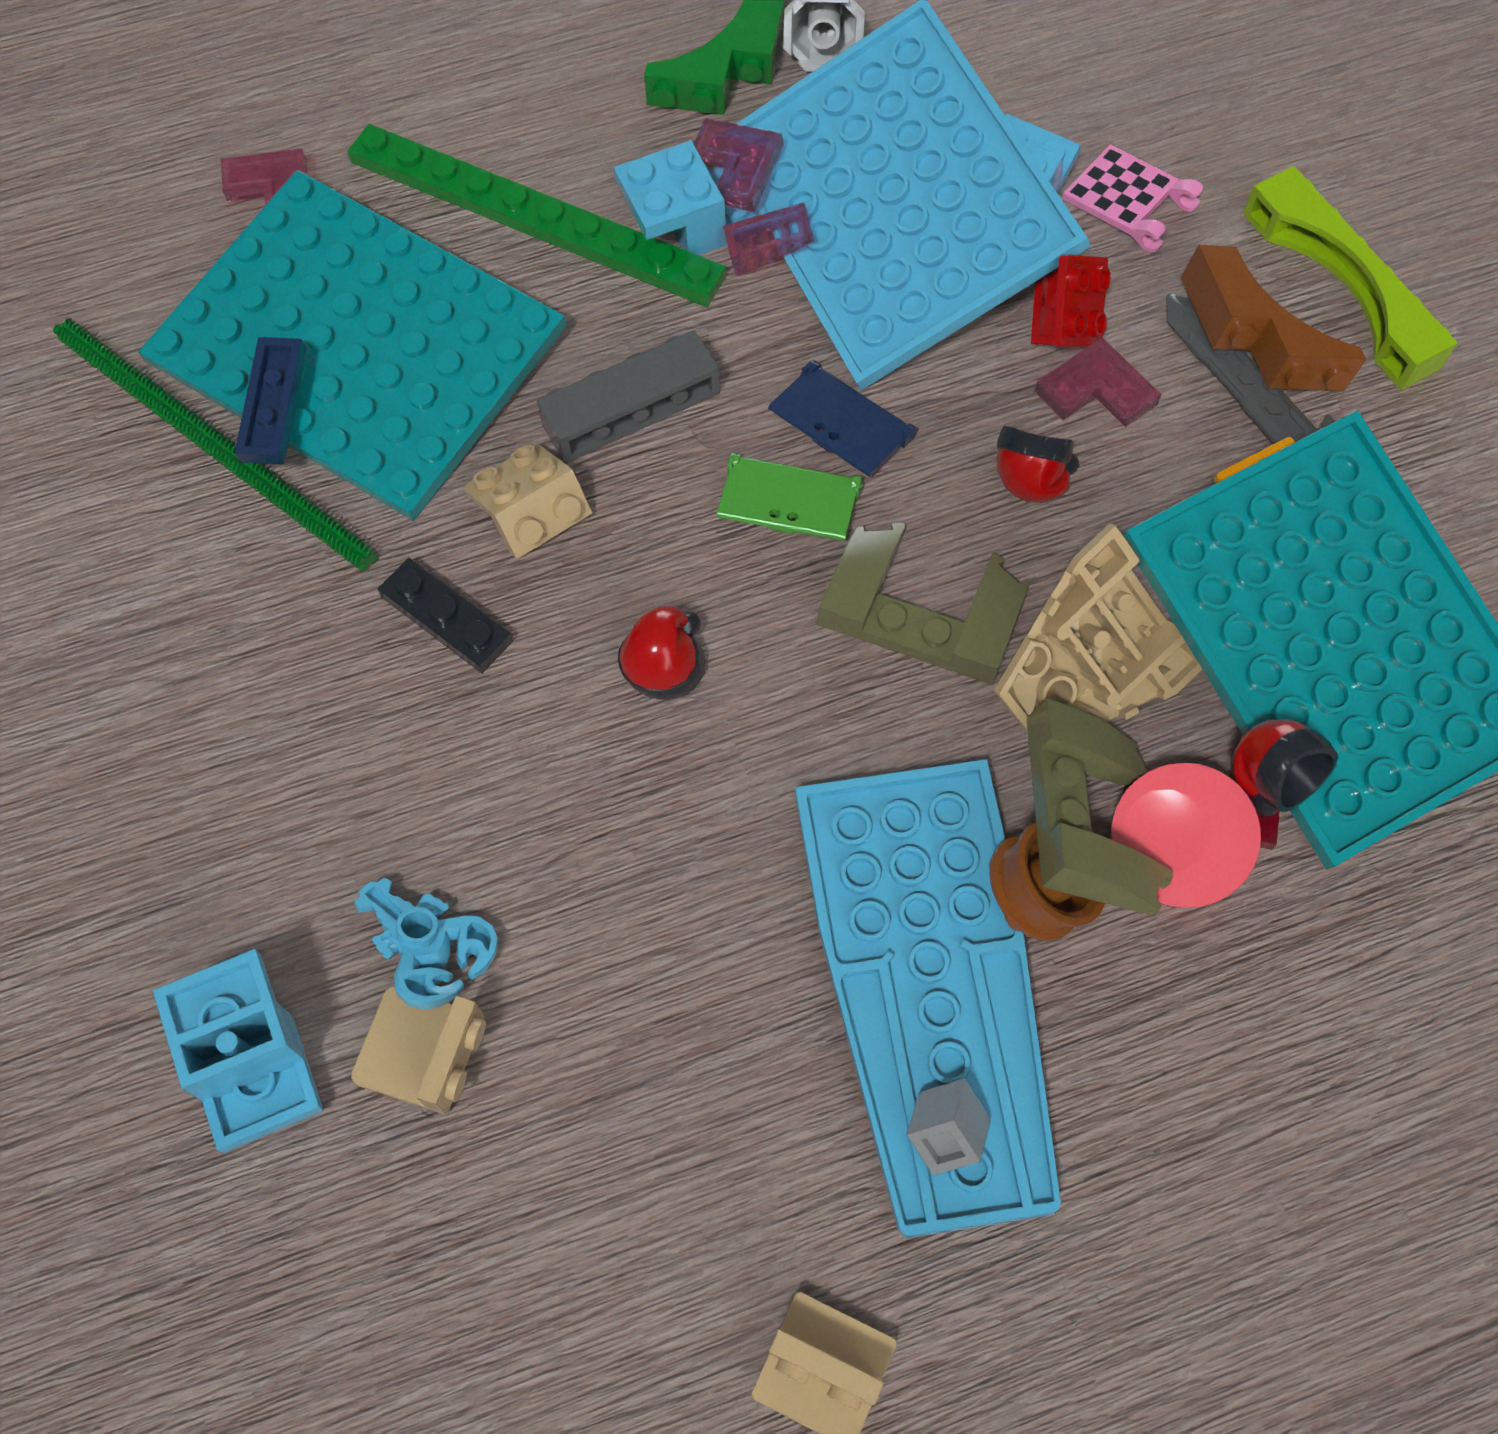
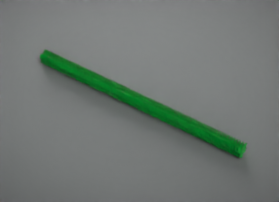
[53,318,378,571]

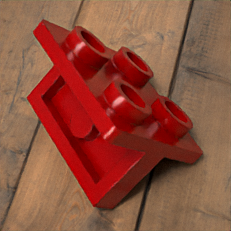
[1031,255,1111,347]

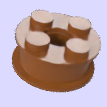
[989,822,1105,941]

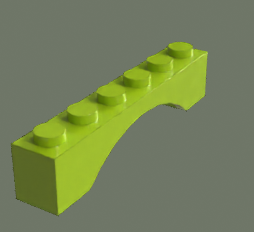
[1243,165,1458,391]

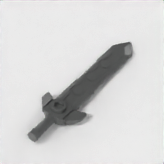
[1166,294,1335,451]

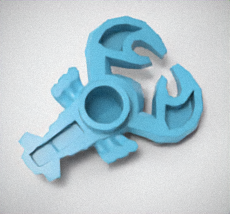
[354,877,498,1010]

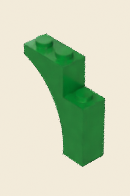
[644,0,787,115]

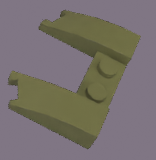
[818,522,1030,685]
[1026,698,1173,916]

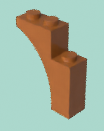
[1180,244,1367,391]

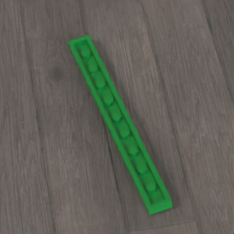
[347,123,726,307]

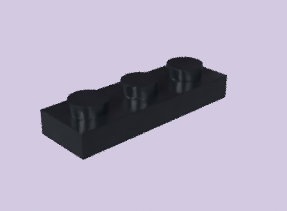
[377,557,513,674]

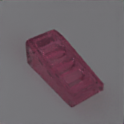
[723,202,814,276]

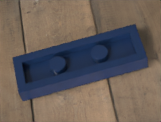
[234,337,307,464]

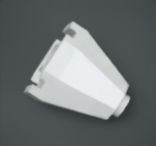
[783,0,865,72]

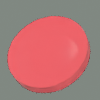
[1111,763,1261,908]

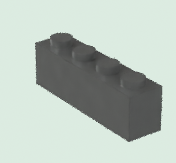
[537,330,720,464]

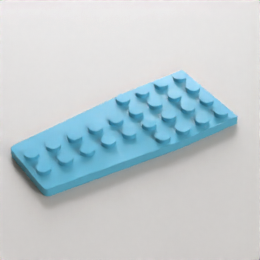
[795,759,1061,1238]

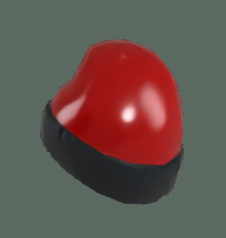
[996,425,1079,503]
[618,605,705,700]
[1233,719,1339,817]

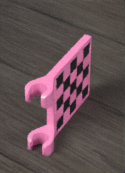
[1062,144,1203,253]

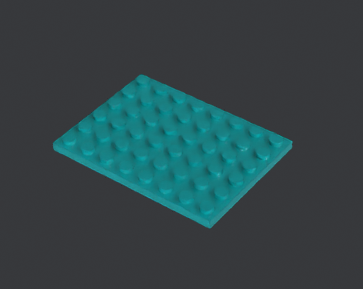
[138,170,567,521]
[1123,410,1498,870]

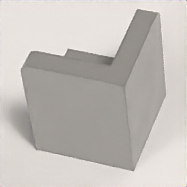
[906,1078,990,1175]

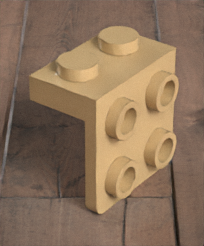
[464,444,592,559]
[351,986,486,1115]

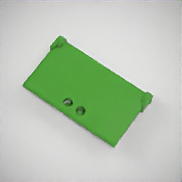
[717,452,863,541]

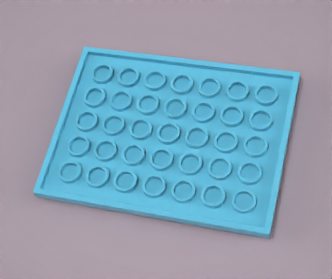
[715,0,1090,391]

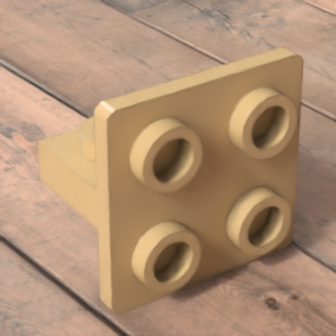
[752,1292,896,1434]

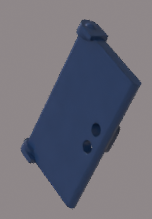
[768,360,918,477]

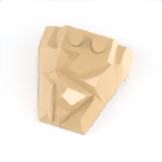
[993,523,1203,735]

